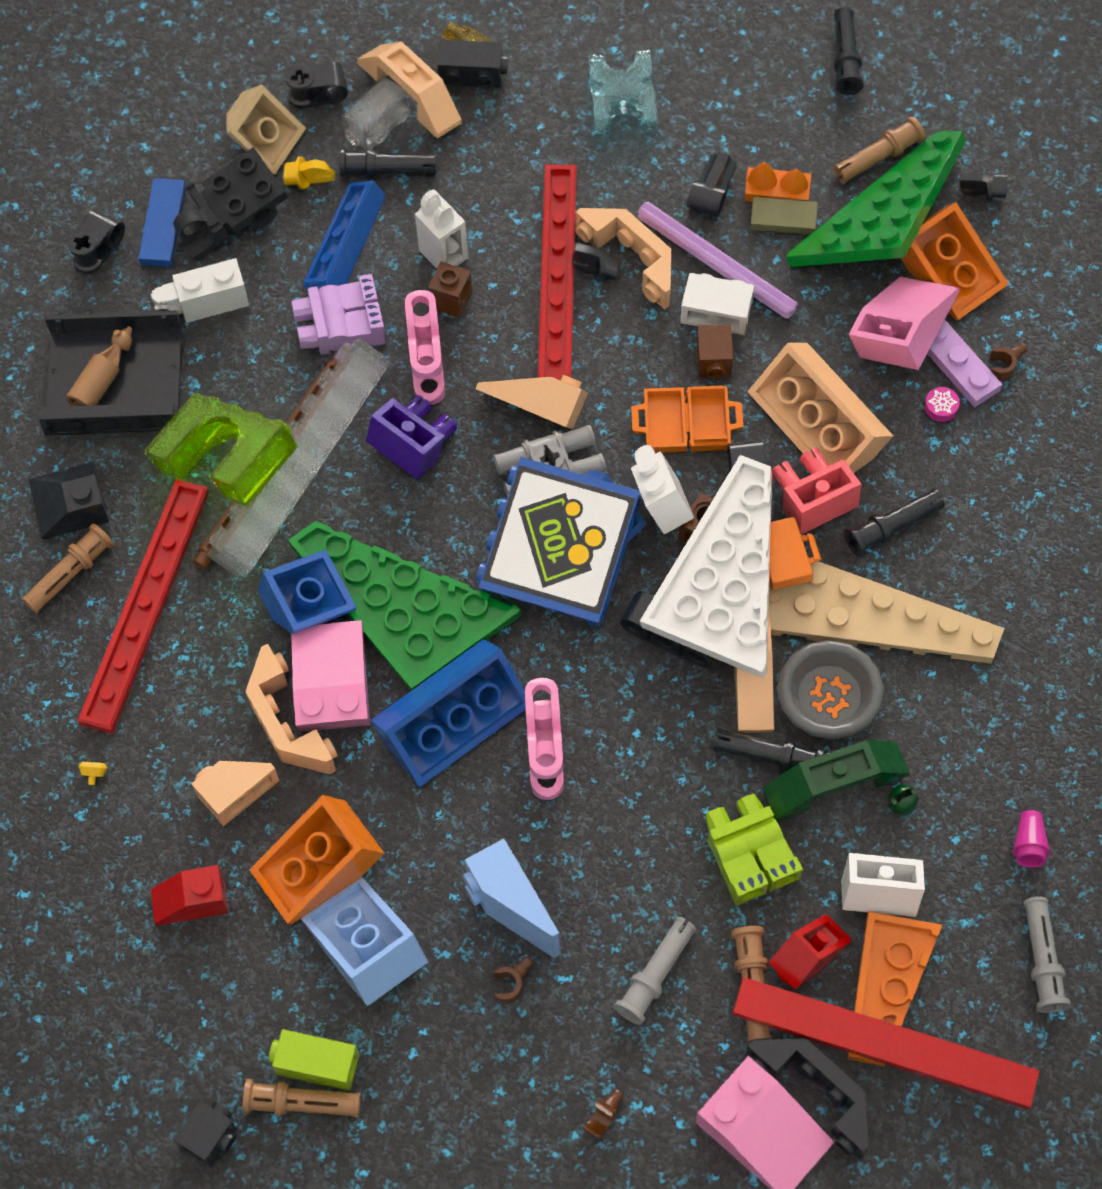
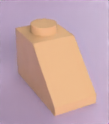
[191,761,279,826]

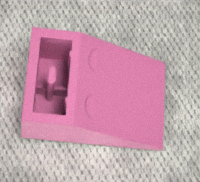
[849,277,960,370]

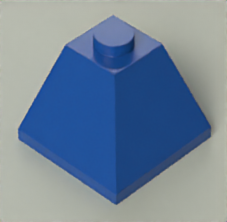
[257,549,357,634]

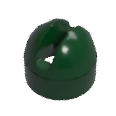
[888,784,918,816]

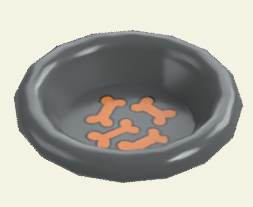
[777,640,884,740]

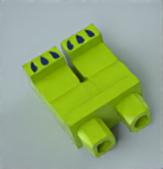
[705,794,803,906]

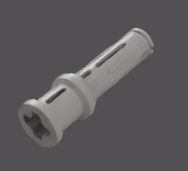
[1024,897,1071,1013]
[614,917,697,1025]

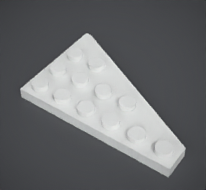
[640,455,772,679]

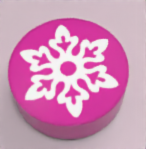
[924,387,960,422]

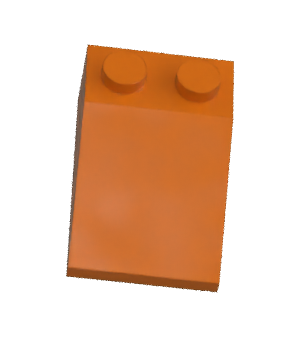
[901,202,1009,321]
[249,795,385,925]

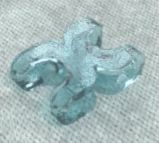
[589,49,657,134]

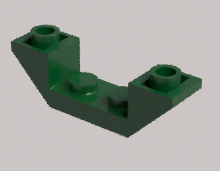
[762,740,910,821]

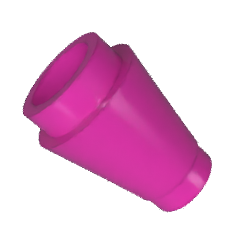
[1013,810,1050,868]

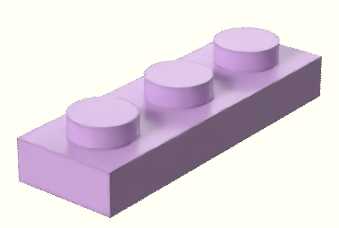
[927,320,1002,407]

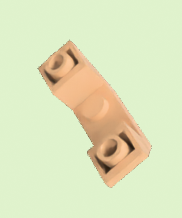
[357,41,462,139]
[575,208,671,310]
[246,644,337,774]

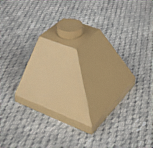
[227,85,306,175]

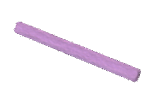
[638,202,798,319]

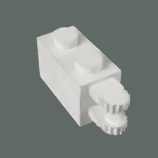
[415,189,468,269]
[151,258,249,323]
[631,445,694,534]

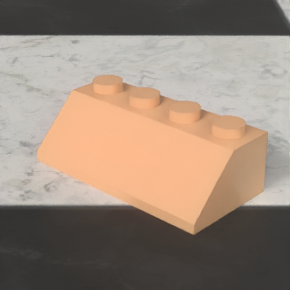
[748,343,893,473]

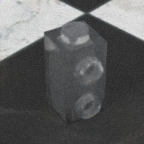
[342,77,410,150]

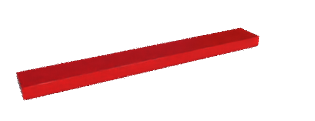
[538,165,577,381]
[77,479,209,734]
[732,977,1040,1110]

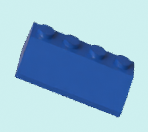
[370,639,526,787]

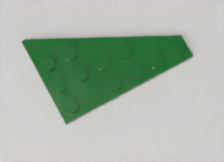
[786,131,966,267]
[288,521,521,691]

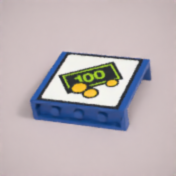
[476,457,642,629]

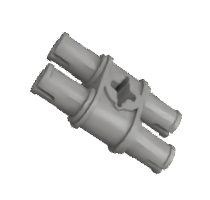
[493,425,607,497]

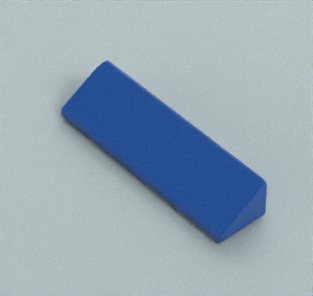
[303,181,385,289]

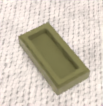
[750,197,818,235]

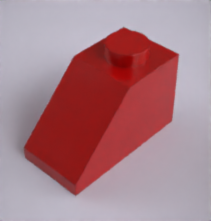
[151,865,229,926]
[768,914,853,990]

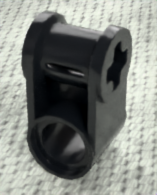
[286,61,348,108]
[68,210,125,274]

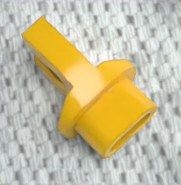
[283,156,335,189]

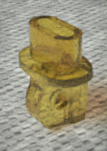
[441,21,492,42]

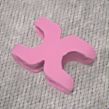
[405,290,445,405]
[525,678,564,800]

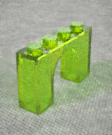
[144,392,298,507]

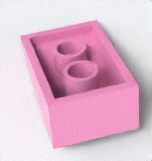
[291,620,371,732]
[696,1056,834,1189]

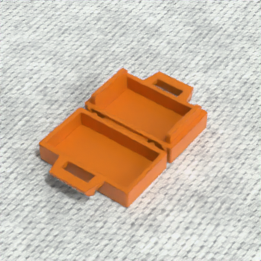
[631,386,743,453]
[769,517,821,590]

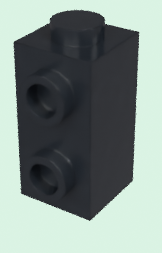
[437,40,509,88]

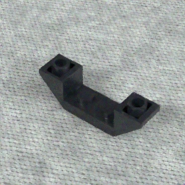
[746,1039,869,1160]

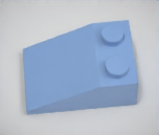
[463,839,560,958]
[301,877,428,1006]

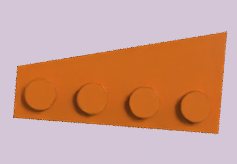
[847,911,942,1066]

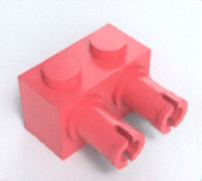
[772,448,861,535]

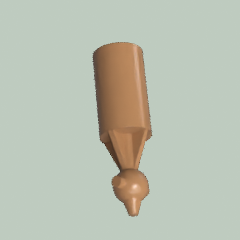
[65,326,132,406]

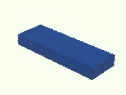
[138,178,186,267]

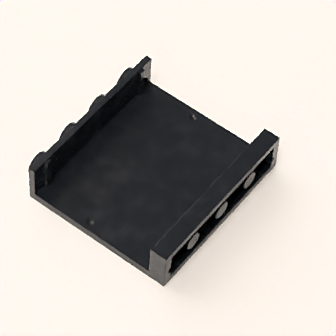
[38,309,182,436]

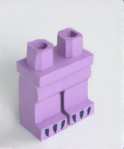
[291,274,385,355]

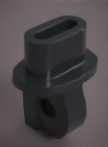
[960,169,1007,202]
[572,243,619,280]

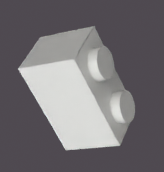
[680,273,754,335]
[841,853,925,917]

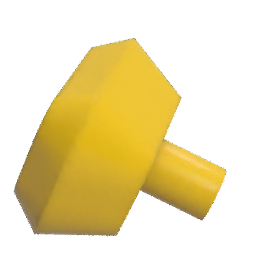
[78,762,108,785]

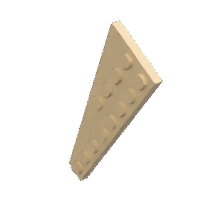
[768,561,1005,664]

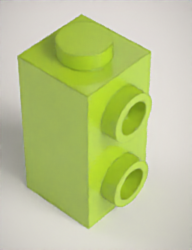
[269,1029,359,1091]

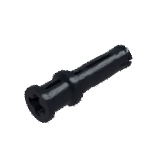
[834,7,864,95]
[340,148,436,177]
[844,488,945,557]
[713,728,825,772]

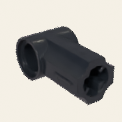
[687,152,737,217]

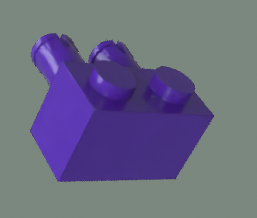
[366,395,457,480]

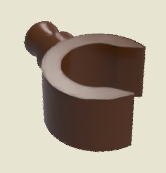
[989,343,1027,381]
[493,956,533,1004]
[582,1089,623,1140]

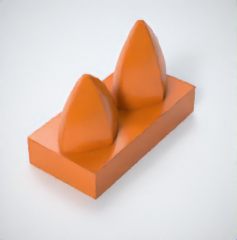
[744,161,811,202]

